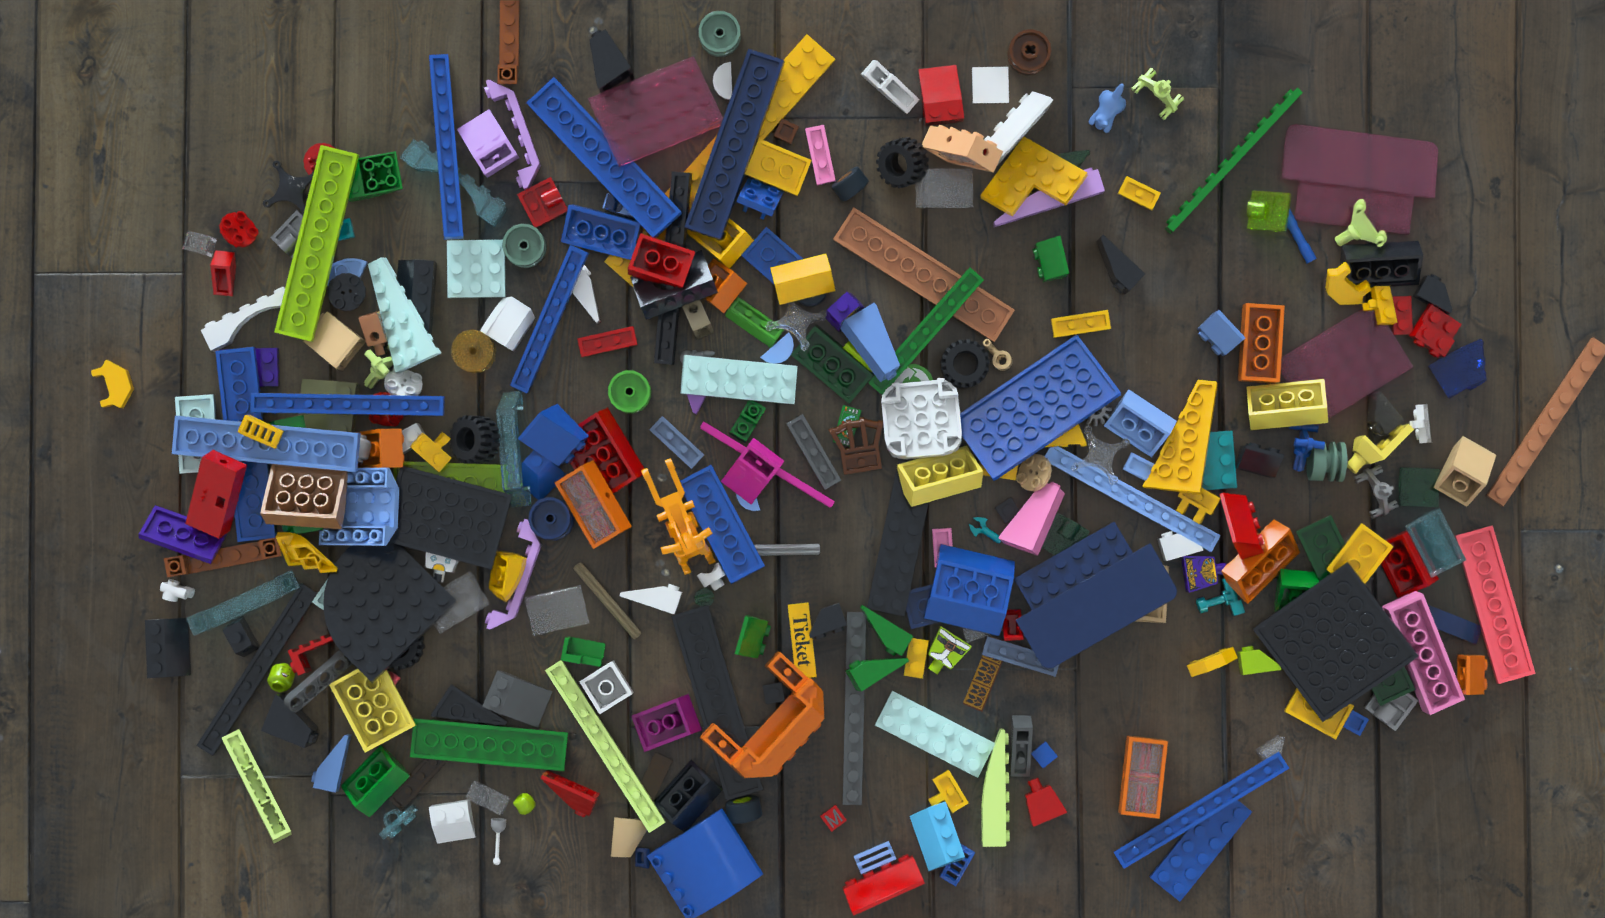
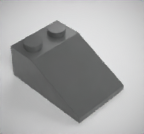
[482,670,553,727]

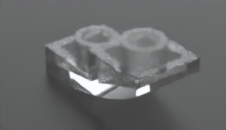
[465,780,511,815]

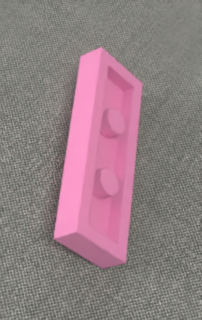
[805,125,836,185]

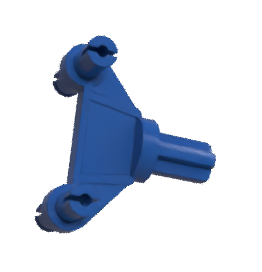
[1288,424,1325,472]

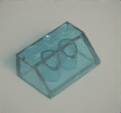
[1405,508,1466,577]

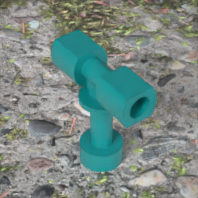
[1196,578,1245,616]

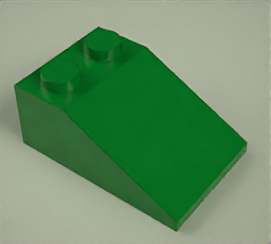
[735,615,771,659]

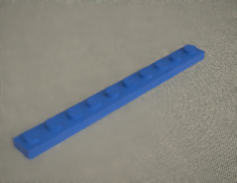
[429,54,463,240]
[250,393,445,416]
[1114,751,1289,869]

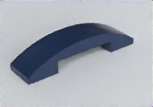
[1428,605,1481,645]

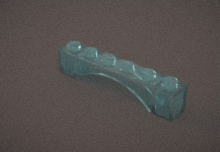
[400,139,508,228]

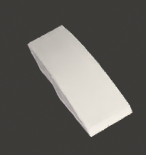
[861,60,920,114]

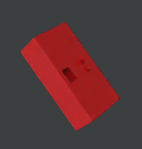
[185,450,247,539]

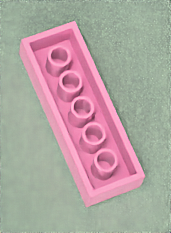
[1382,591,1465,715]

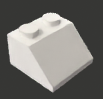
[429,799,476,844]

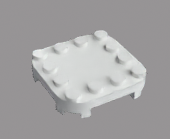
[881,378,962,459]

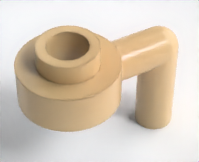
[983,339,1012,371]

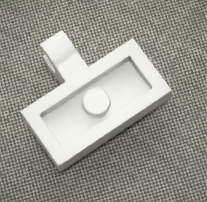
[1409,404,1431,443]

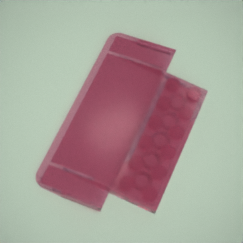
[1282,124,1438,235]

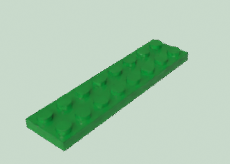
[410,718,568,771]

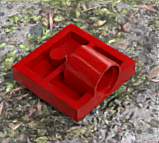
[517,177,568,228]

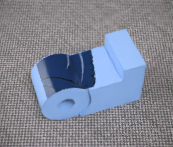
[602,193,635,219]

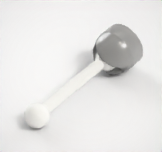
[491,818,506,865]

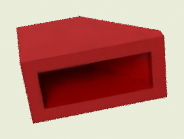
[210,251,236,296]

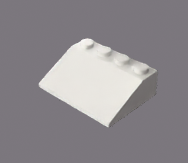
[984,91,1053,166]

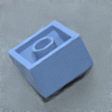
[1197,310,1245,356]

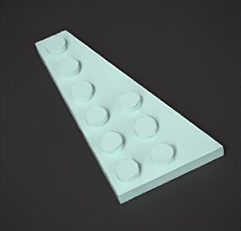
[368,257,441,373]

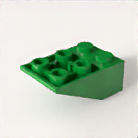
[348,151,403,202]

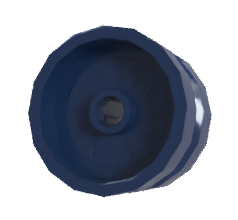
[528,497,575,541]

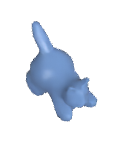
[1088,84,1126,133]

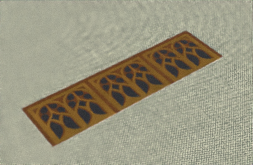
[963,635,1010,712]

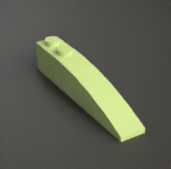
[222,729,292,843]

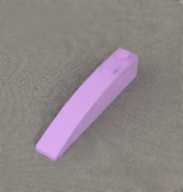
[993,168,1105,227]

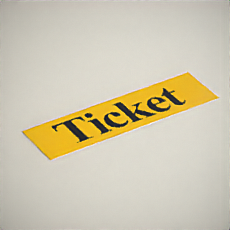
[788,602,817,678]

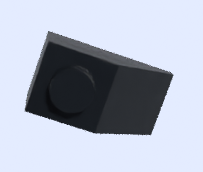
[1413,274,1452,315]

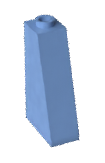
[840,303,900,382]

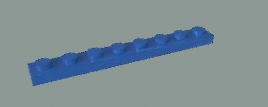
[510,245,589,393]

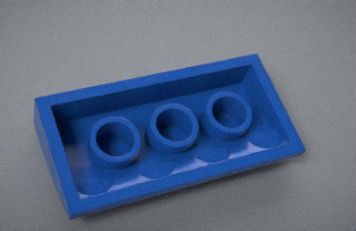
[561,204,643,260]

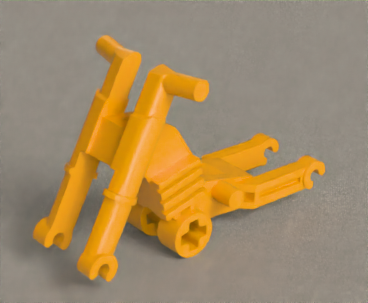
[641,458,716,575]

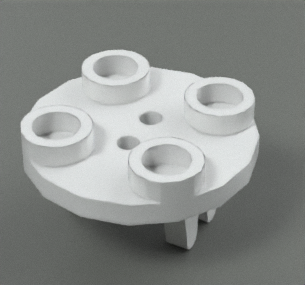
[384,368,423,396]

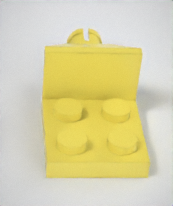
[1347,424,1414,474]

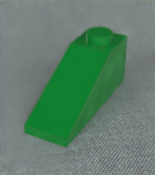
[860,605,914,656]
[845,657,909,692]

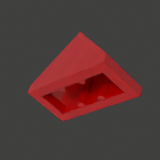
[1003,609,1023,641]

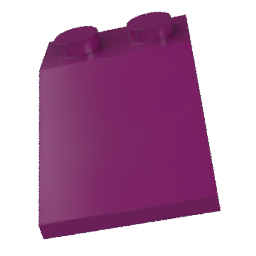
[631,694,702,752]

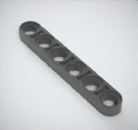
[284,650,353,712]

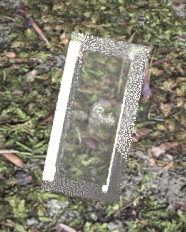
[182,231,217,257]
[1255,735,1285,761]

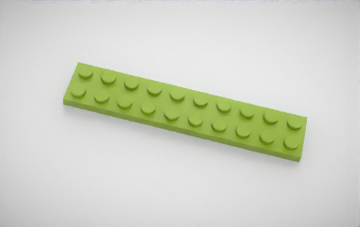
[274,145,359,342]

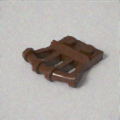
[828,417,883,475]

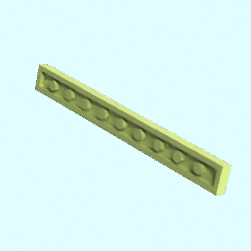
[545,660,666,833]

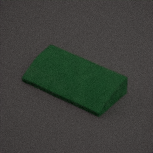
[791,324,874,404]

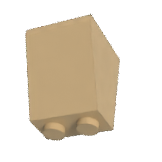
[303,311,366,371]
[1434,436,1496,507]

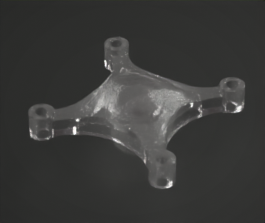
[765,302,826,351]
[1071,425,1130,485]

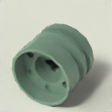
[1306,442,1348,482]

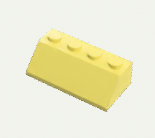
[1247,379,1328,430]
[897,446,983,507]

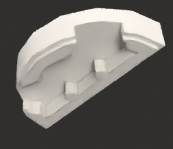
[713,62,732,100]

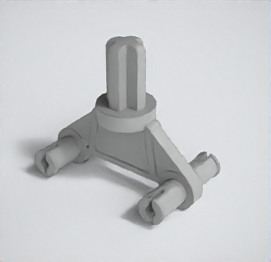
[1353,465,1399,519]

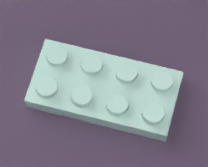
[175,394,216,474]

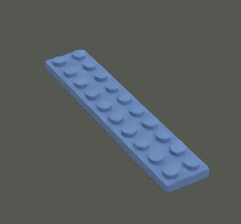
[172,416,361,472]

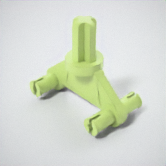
[1131,68,1184,120]
[1335,199,1387,247]
[364,346,393,389]

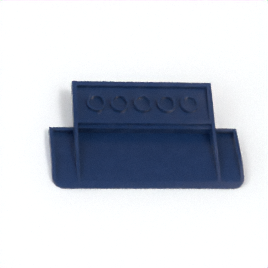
[1014,522,1177,669]

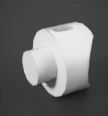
[697,562,726,591]

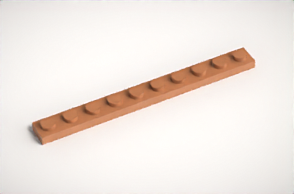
[1486,337,1605,506]

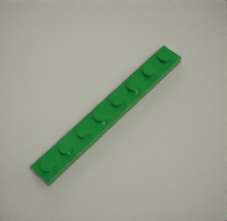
[868,267,984,395]

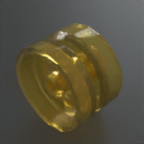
[451,329,497,374]

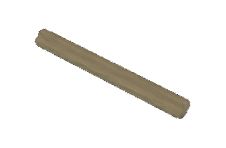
[573,562,641,639]

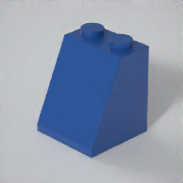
[518,404,589,466]

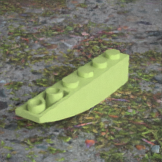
[981,729,1010,847]

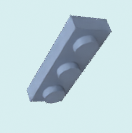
[649,416,704,469]

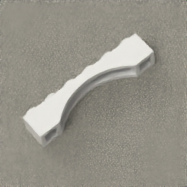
[201,287,285,352]

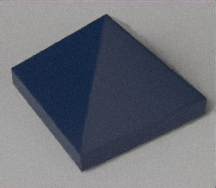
[635,847,651,869]

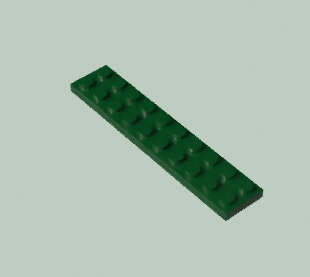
[1295,515,1416,706]

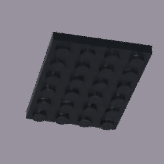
[389,466,513,570]

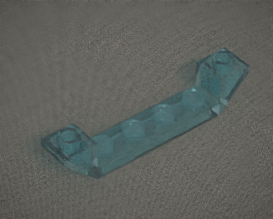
[496,391,531,507]
[186,570,300,636]

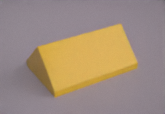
[770,254,835,305]

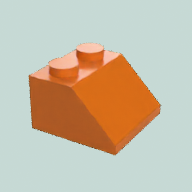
[703,258,747,313]
[1457,654,1488,695]

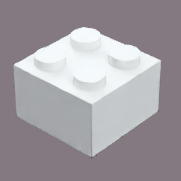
[579,660,634,714]

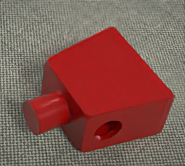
[1025,777,1067,827]

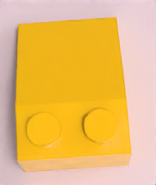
[687,218,754,269]

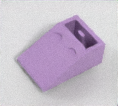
[457,110,519,178]

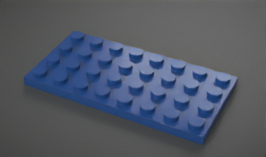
[960,335,1121,481]

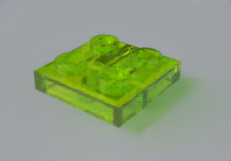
[1247,190,1291,232]

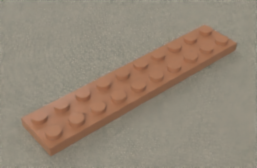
[833,207,1015,342]

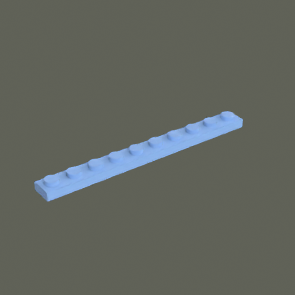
[1044,446,1221,552]

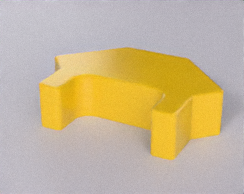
[1325,262,1371,305]
[91,360,134,408]
[1187,647,1238,677]

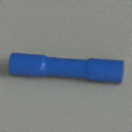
[1279,208,1317,264]

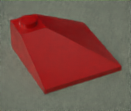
[541,770,600,817]

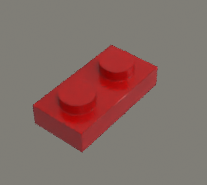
[1392,296,1413,335]

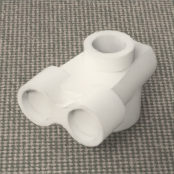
[160,579,195,602]

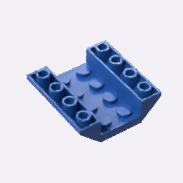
[924,544,1015,636]

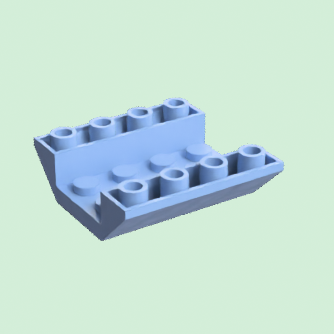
[319,468,399,546]

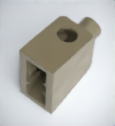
[682,300,714,340]

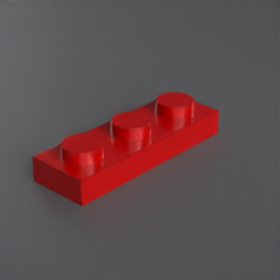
[577,326,638,358]

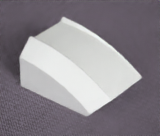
[480,297,535,352]

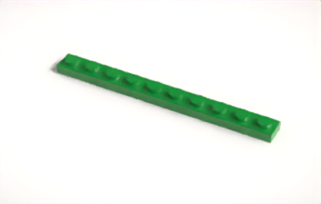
[1165,87,1303,234]

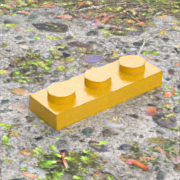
[1051,310,1111,338]

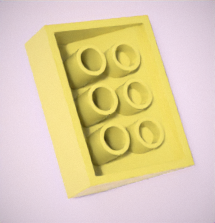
[329,669,416,752]

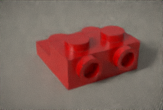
[1409,304,1462,358]

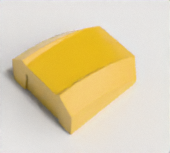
[489,551,527,602]

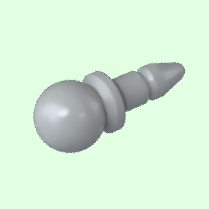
[680,350,715,364]

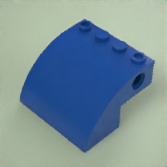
[647,809,763,918]

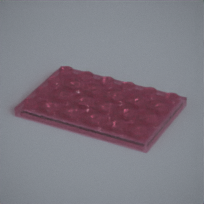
[588,56,723,167]
[1281,308,1413,426]

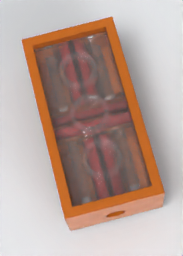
[555,460,632,549]
[1118,736,1168,819]

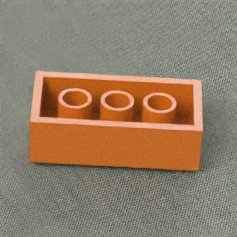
[1238,303,1285,384]

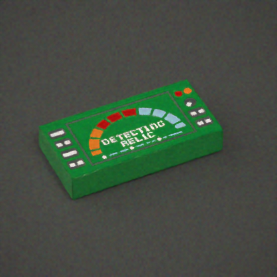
[833,405,862,447]

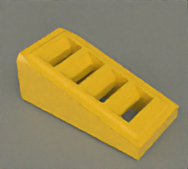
[238,415,284,449]

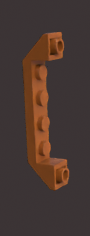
[497,0,520,84]
[164,537,282,578]

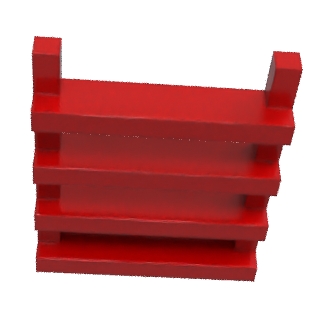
[288,634,333,676]

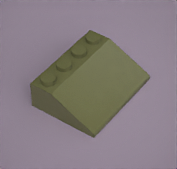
[298,379,360,433]

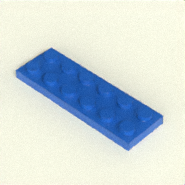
[680,465,765,584]
[1149,800,1252,902]

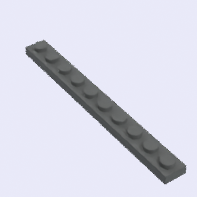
[842,612,866,805]

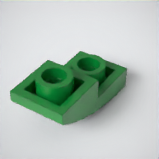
[729,400,766,443]

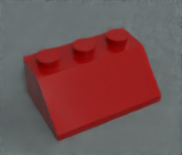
[1219,493,1265,560]
[1381,527,1439,598]

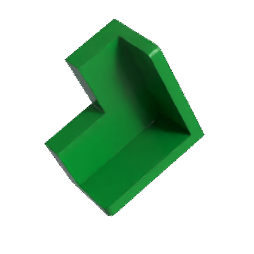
[561,636,606,667]

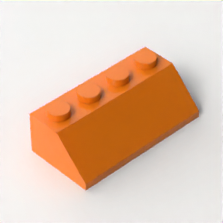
[1221,519,1300,604]

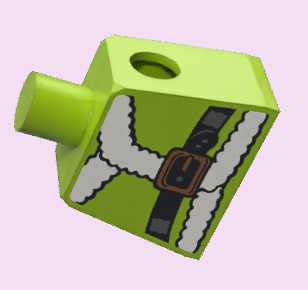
[928,626,972,675]

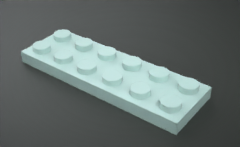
[680,355,798,404]
[875,691,995,778]

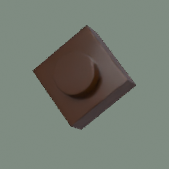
[774,119,799,145]

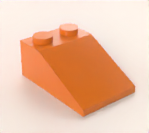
[355,429,404,468]

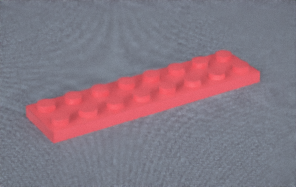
[1454,525,1536,684]

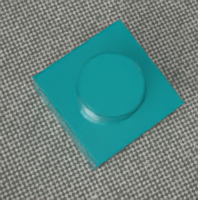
[338,218,355,241]

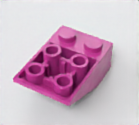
[721,438,784,504]

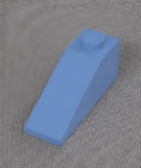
[311,734,352,793]

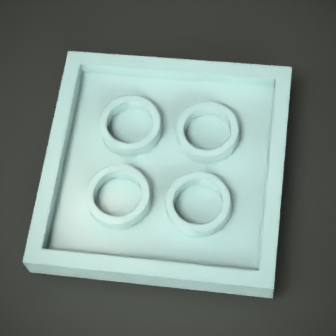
[447,240,506,298]

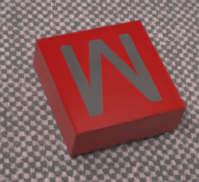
[820,804,847,832]

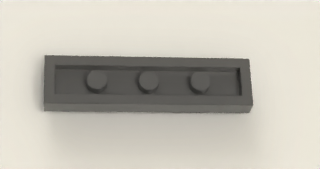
[786,414,841,490]

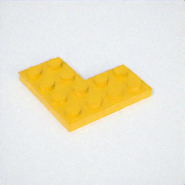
[980,136,1088,217]

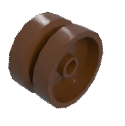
[1007,29,1051,76]

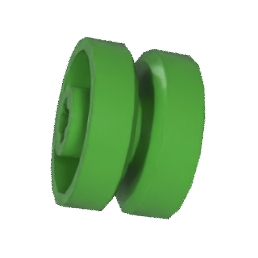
[608,370,651,413]

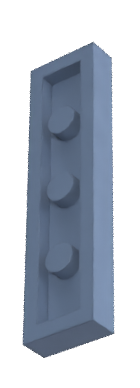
[981,636,1059,677]

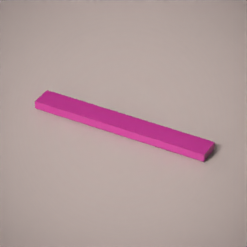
[700,421,835,508]

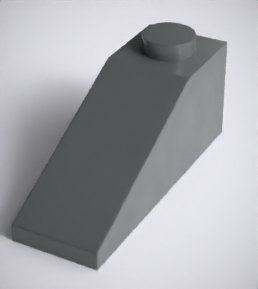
[1010,715,1033,777]

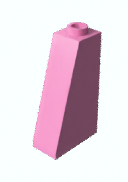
[999,482,1065,556]

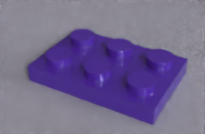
[220,348,279,387]

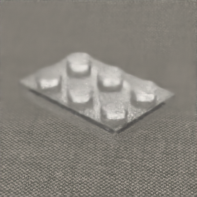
[915,169,973,208]
[434,571,490,634]

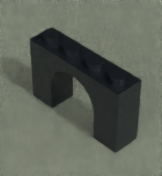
[630,250,718,320]

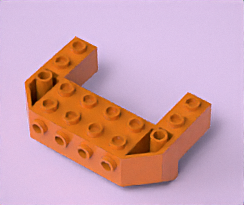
[699,652,824,778]

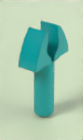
[969,517,1001,544]

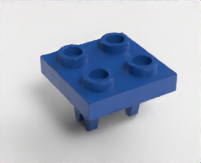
[736,177,784,220]

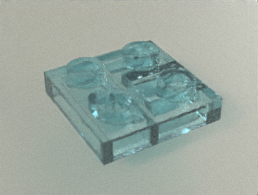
[379,804,418,839]

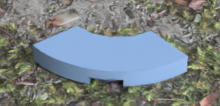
[327,258,368,286]

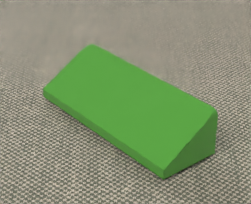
[725,297,785,348]

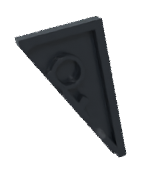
[431,684,508,725]

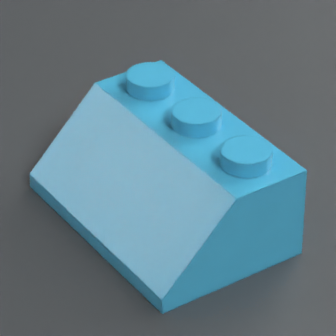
[910,802,965,871]

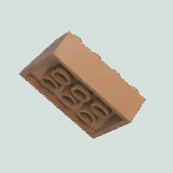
[260,464,348,529]

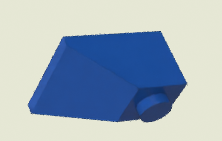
[512,450,566,500]

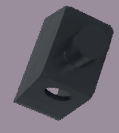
[223,616,260,657]

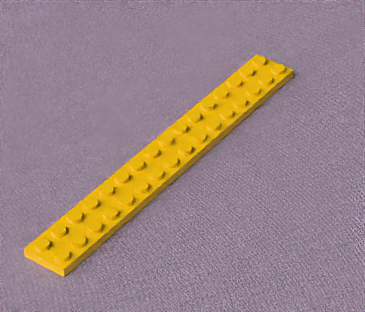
[604,34,835,287]

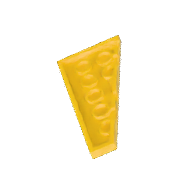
[1143,380,1218,494]

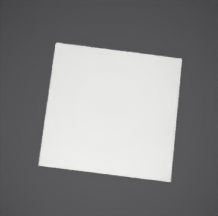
[972,67,1009,103]

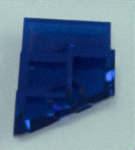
[1429,339,1487,399]

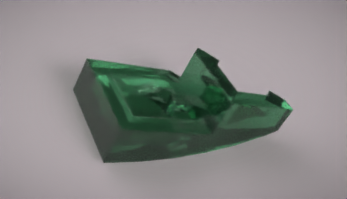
[1056,150,1090,168]

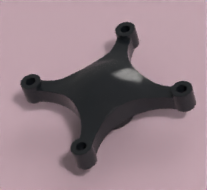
[263,161,314,216]

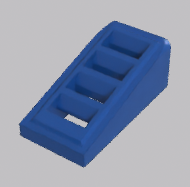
[939,843,975,886]

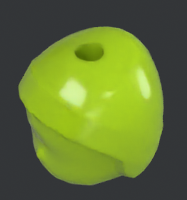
[513,793,536,815]

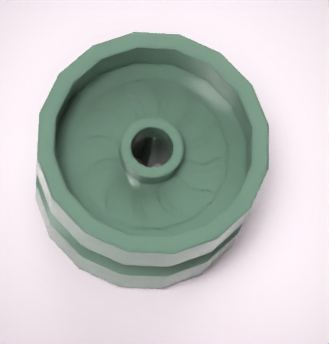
[699,11,741,57]
[502,223,547,268]

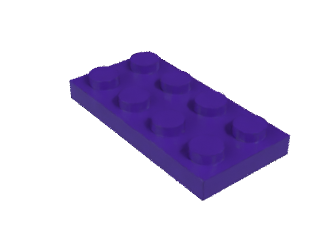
[139,505,227,564]

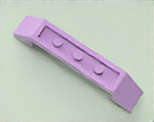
[484,80,541,190]
[485,519,542,629]

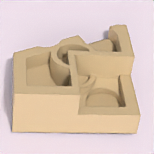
[611,817,647,857]

